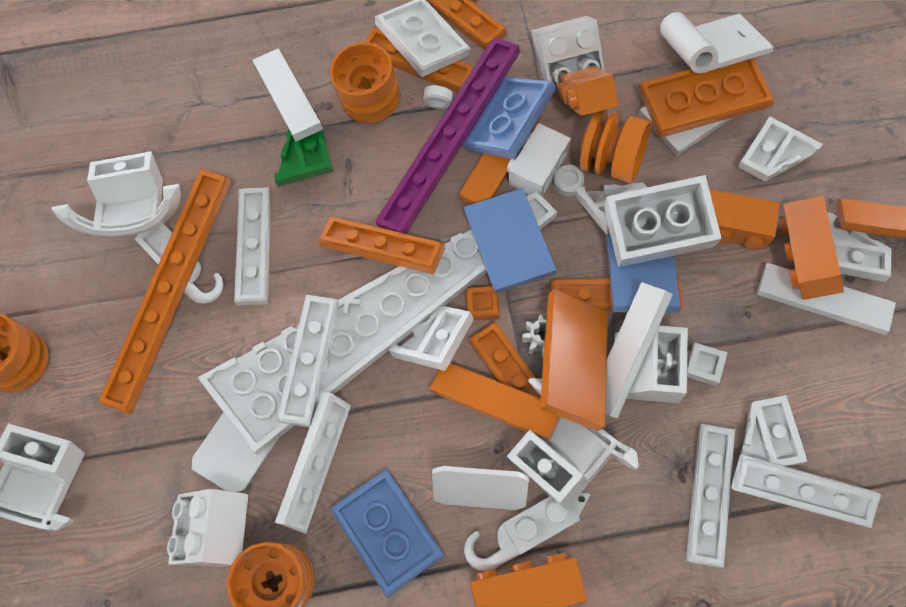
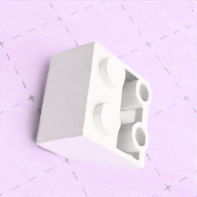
[531,16,605,92]
[614,326,688,404]
[167,489,249,567]

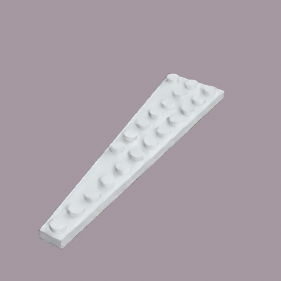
[198,191,557,455]

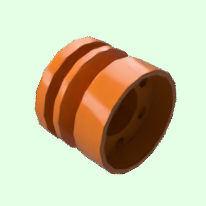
[329,42,401,124]
[580,109,651,184]
[0,314,48,393]
[226,542,316,607]

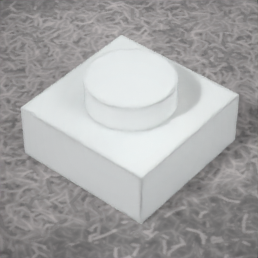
[687,342,727,386]

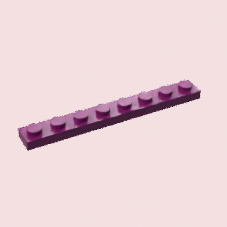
[375,37,520,234]

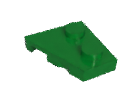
[274,115,334,187]

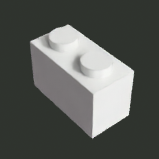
[506,123,571,197]

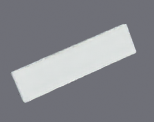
[252,49,323,142]
[234,187,271,306]
[756,263,896,335]
[605,282,673,418]
[276,295,339,427]
[275,392,351,534]
[686,424,735,569]
[731,454,881,528]

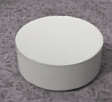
[422,85,453,109]
[553,164,584,197]

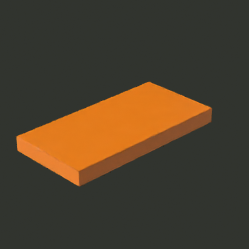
[638,58,775,138]
[540,289,608,431]

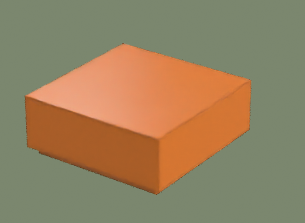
[466,286,500,321]

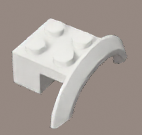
[51,151,181,237]
[507,378,639,510]
[0,423,85,532]

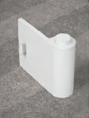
[660,12,774,73]

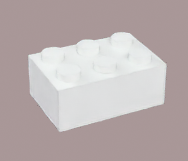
[604,175,722,267]

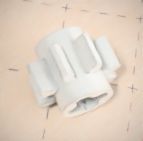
[522,315,546,358]

